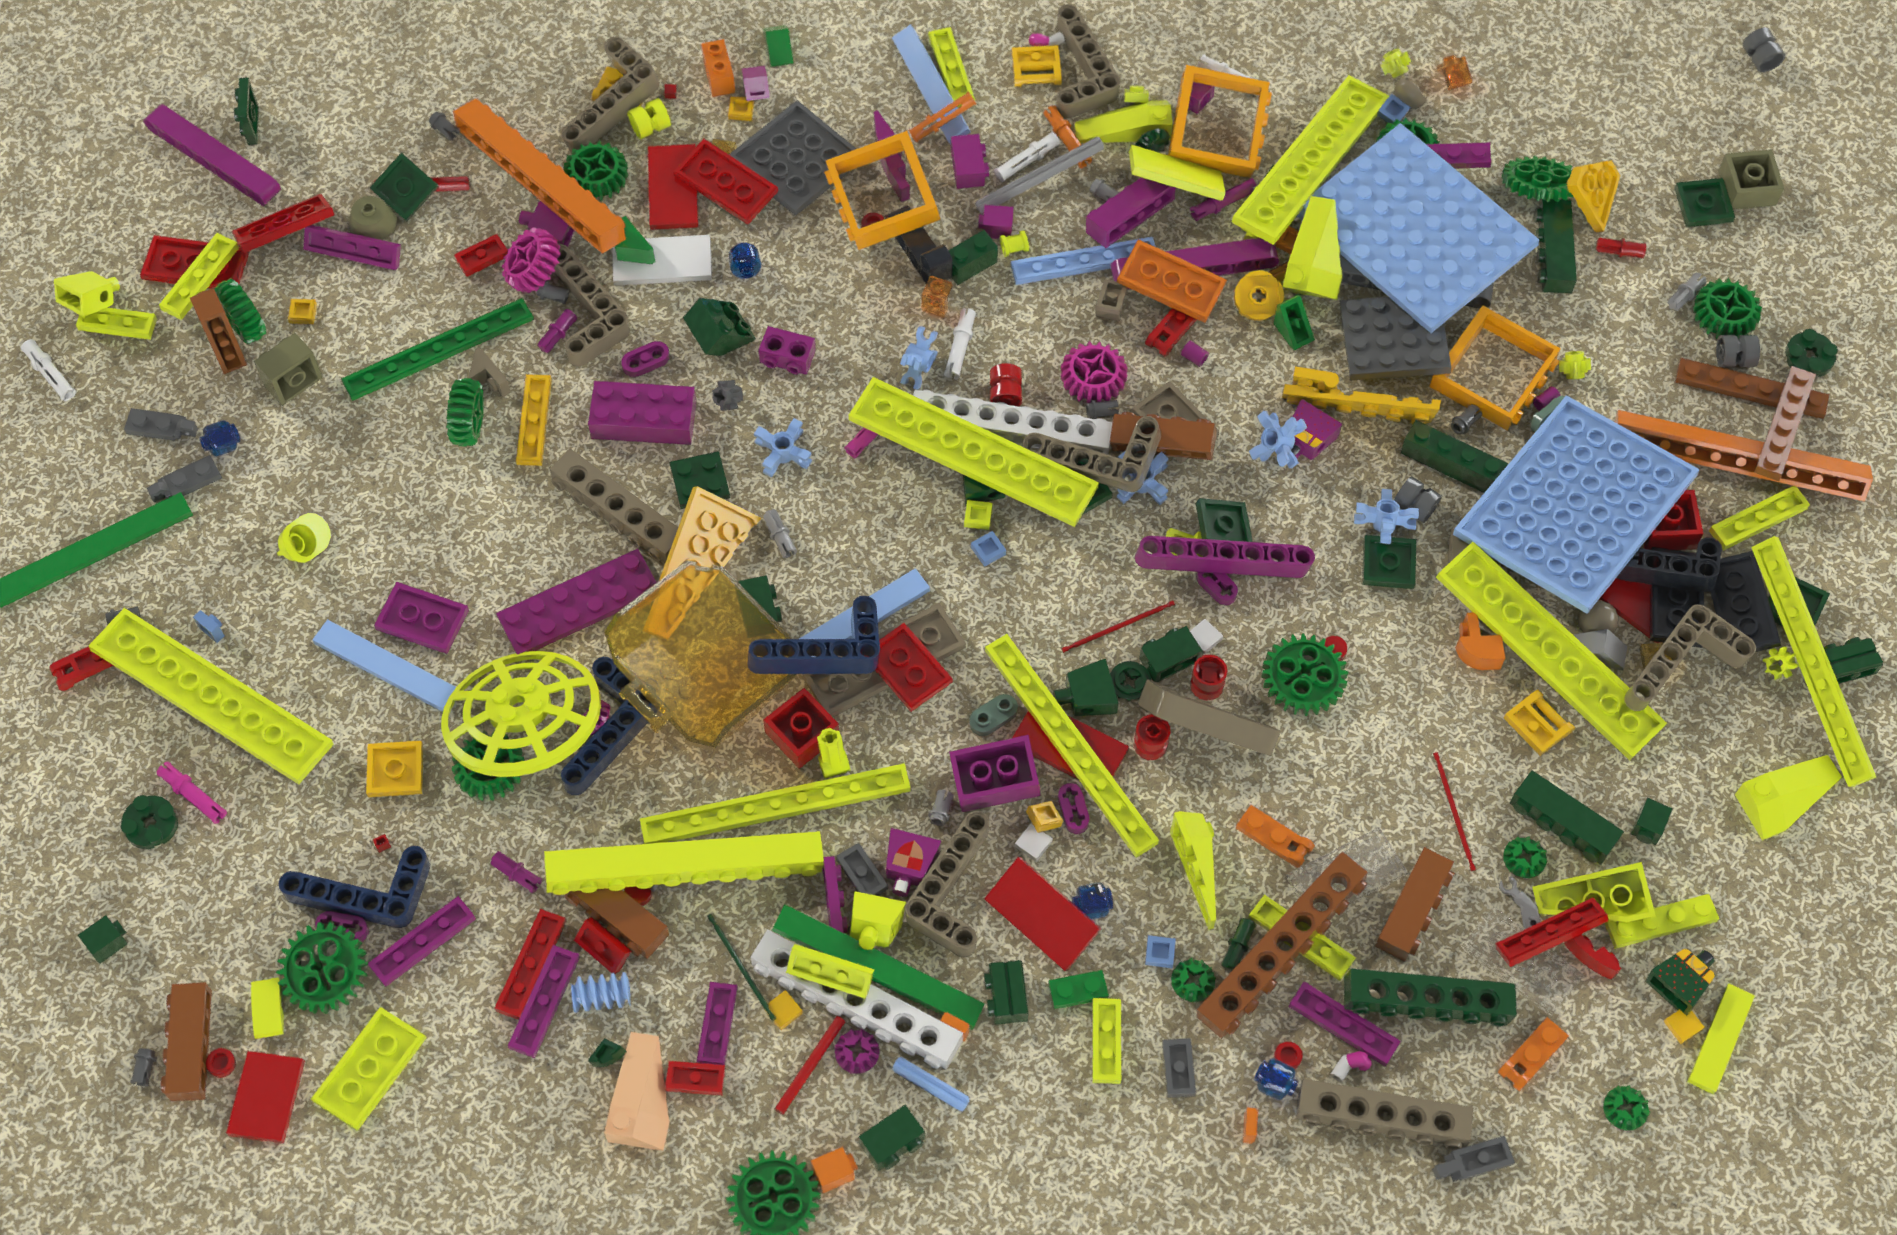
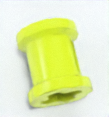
[999,230,1029,257]

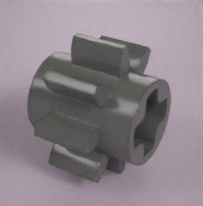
[712,380,743,411]

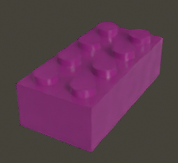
[588,381,697,445]

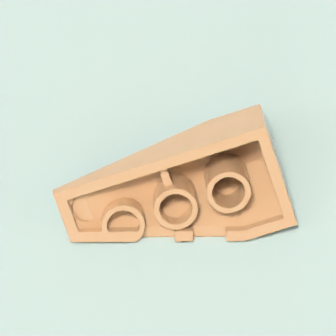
[604,1032,670,1151]

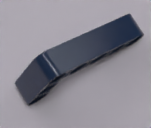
[747,595,880,674]
[561,657,658,796]
[278,846,430,928]

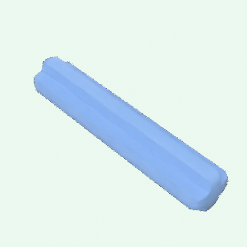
[893,1057,970,1111]

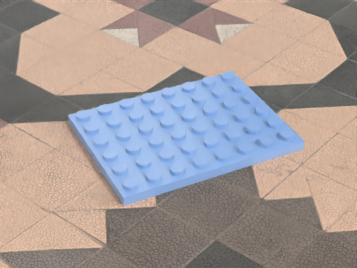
[1297,123,1539,333]
[1453,395,1699,614]

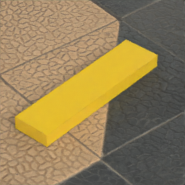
[516,374,552,466]

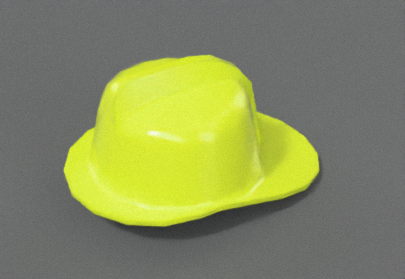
[277,513,331,563]

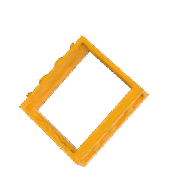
[1168,65,1272,178]
[824,131,941,250]
[1429,305,1561,431]

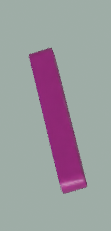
[143,104,281,206]
[1110,238,1280,289]
[1134,536,1315,578]

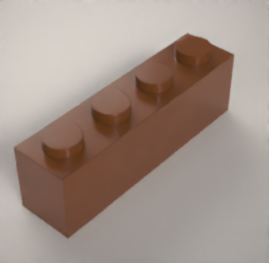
[190,288,247,374]
[1110,412,1217,460]
[1375,847,1455,962]
[564,888,669,959]
[161,982,212,1102]

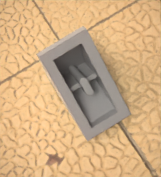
[1575,629,1627,671]

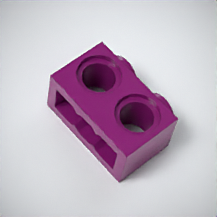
[758,326,816,375]

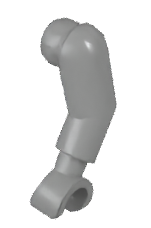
[1499,876,1541,929]

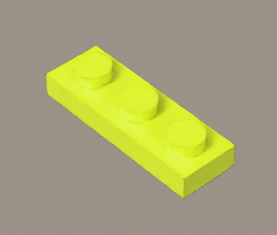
[76,308,157,340]
[786,944,874,999]
[1092,998,1121,1084]

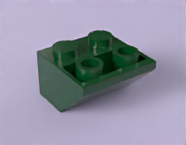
[683,298,756,356]

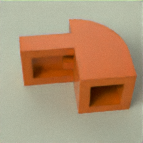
[1455,612,1505,670]

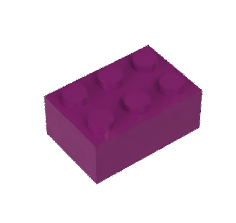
[949,735,1041,812]

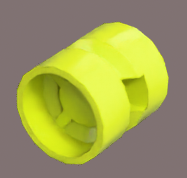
[627,98,671,140]

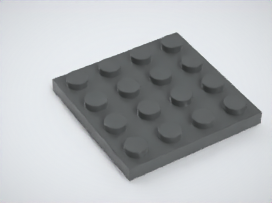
[729,100,856,216]
[1339,297,1451,381]

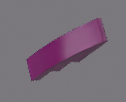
[873,110,910,203]

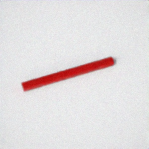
[774,1016,846,1115]

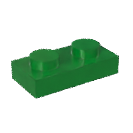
[1048,970,1109,1009]

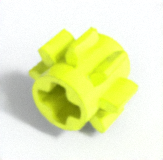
[1380,48,1411,78]
[1559,351,1591,379]
[1762,646,1799,680]

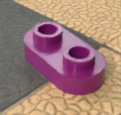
[621,341,670,377]

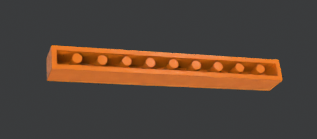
[453,98,626,254]
[1614,410,1873,502]

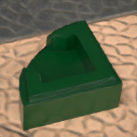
[587,1038,627,1067]

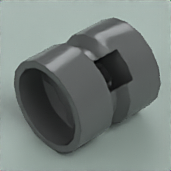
[1742,27,1786,73]
[1716,335,1760,368]
[1394,476,1442,523]

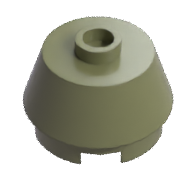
[348,196,397,241]

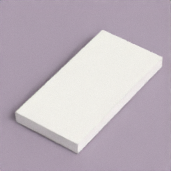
[613,235,712,286]

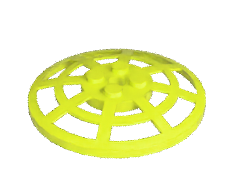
[441,651,601,777]

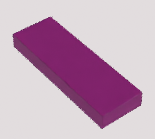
[696,982,738,1065]

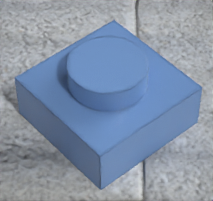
[1378,93,1411,124]
[971,531,1006,567]
[193,610,224,643]
[1145,935,1176,968]

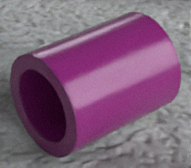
[1181,341,1209,367]
[1533,386,1561,411]

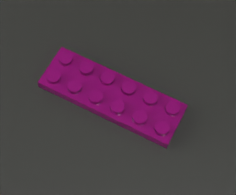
[496,548,658,654]

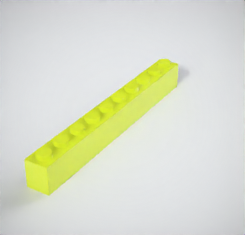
[544,831,824,895]

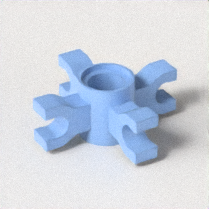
[900,326,938,390]
[1249,411,1307,469]
[754,418,812,477]
[1117,451,1169,505]
[1354,489,1419,544]

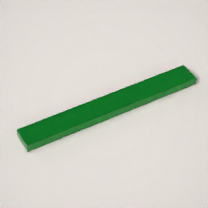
[341,297,534,401]
[0,492,194,608]
[771,904,985,1030]

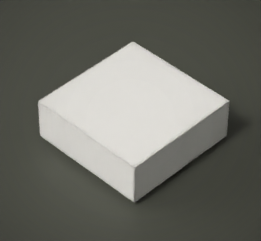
[1190,619,1223,655]
[1014,824,1053,862]

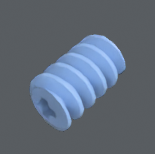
[571,972,631,1013]

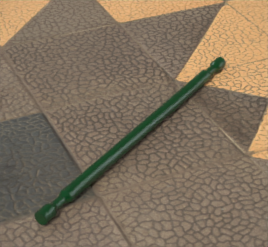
[707,914,776,1021]

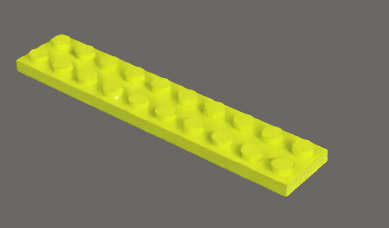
[1231,75,1389,245]
[848,377,1099,527]
[1436,542,1667,760]
[89,608,334,784]

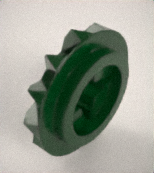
[1135,129,1170,153]
[1110,661,1151,702]

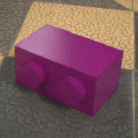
[951,134,989,189]

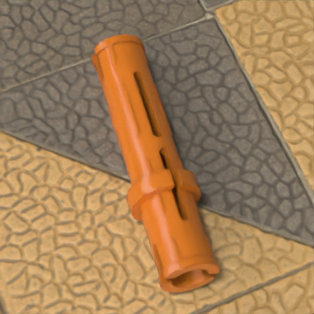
[908,91,976,143]
[1043,105,1092,169]

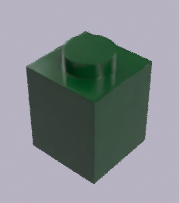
[1630,797,1673,845]
[78,915,128,964]

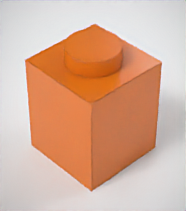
[811,1147,857,1193]

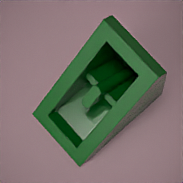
[763,25,794,67]
[615,216,655,264]
[1273,295,1315,351]

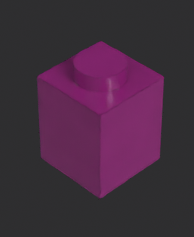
[978,205,1014,239]

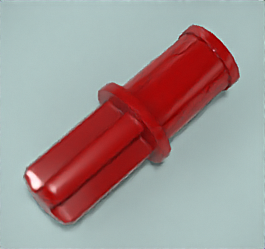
[1596,238,1647,259]

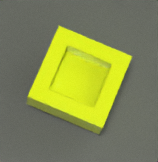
[1124,85,1149,103]
[964,500,993,530]

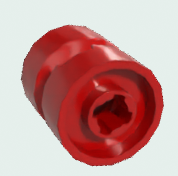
[990,363,1022,407]
[1190,654,1228,701]
[1134,714,1171,760]

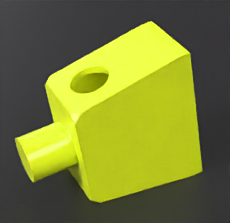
[54,271,120,317]
[850,891,906,950]

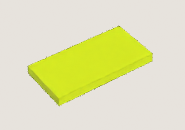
[1129,145,1226,201]
[311,1007,426,1131]

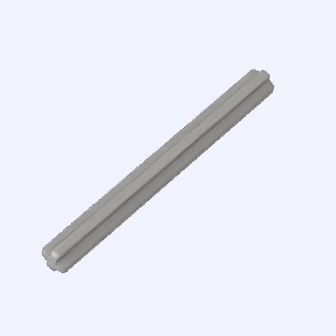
[975,137,1104,214]

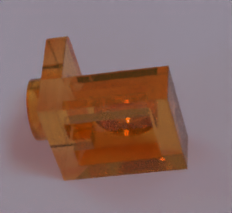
[1436,55,1473,91]
[921,276,953,318]

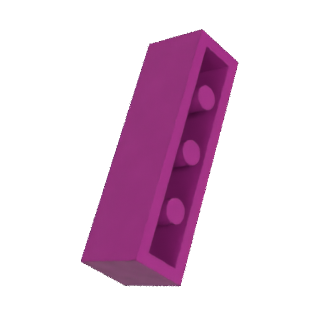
[1086,177,1176,248]

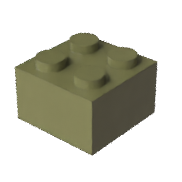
[1718,149,1784,210]
[254,333,323,406]

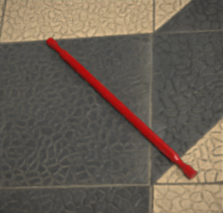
[1061,600,1175,653]
[1433,752,1476,871]

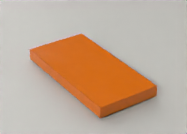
[1117,239,1227,323]

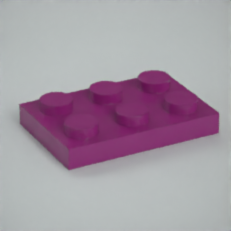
[374,582,469,654]

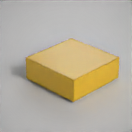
[728,96,754,121]
[288,299,317,324]
[1026,801,1063,833]
[764,990,803,1030]
[1663,1010,1705,1044]

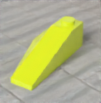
[1074,100,1173,143]
[1283,196,1343,300]
[1735,755,1842,841]
[1170,811,1216,930]
[1532,862,1656,922]

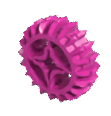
[502,227,561,293]
[1060,340,1128,403]

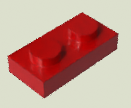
[454,234,508,277]
[574,917,632,974]
[665,1061,726,1096]

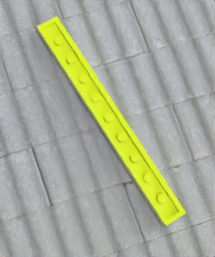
[1751,536,1876,787]
[985,634,1159,858]
[639,763,911,844]

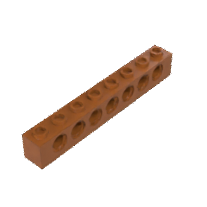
[1196,851,1368,1039]

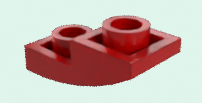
[1564,934,1621,980]

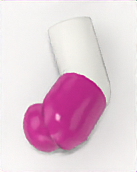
[1029,32,1065,47]
[1330,1051,1372,1083]

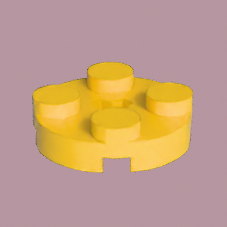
[1234,270,1284,321]

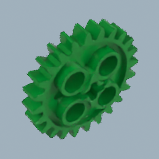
[1501,156,1574,202]
[1261,633,1348,716]
[276,922,368,1014]
[726,1150,821,1235]

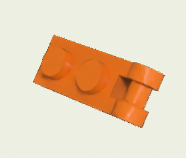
[1236,805,1315,868]
[1497,1017,1569,1092]

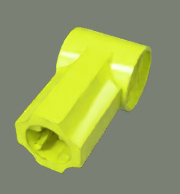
[817,728,850,779]

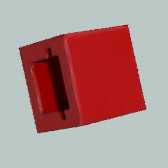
[664,84,677,99]
[373,834,391,853]

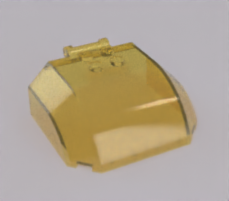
[604,560,797,748]

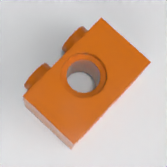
[701,39,735,97]

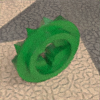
[1503,836,1548,878]
[1171,958,1216,1002]
[1603,1085,1650,1131]

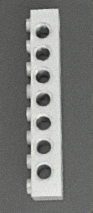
[913,390,1113,455]
[751,929,963,1070]

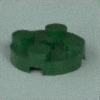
[1785,329,1838,377]
[121,795,178,849]

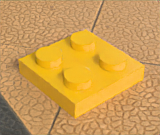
[366,740,423,797]

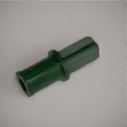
[1221,918,1257,972]

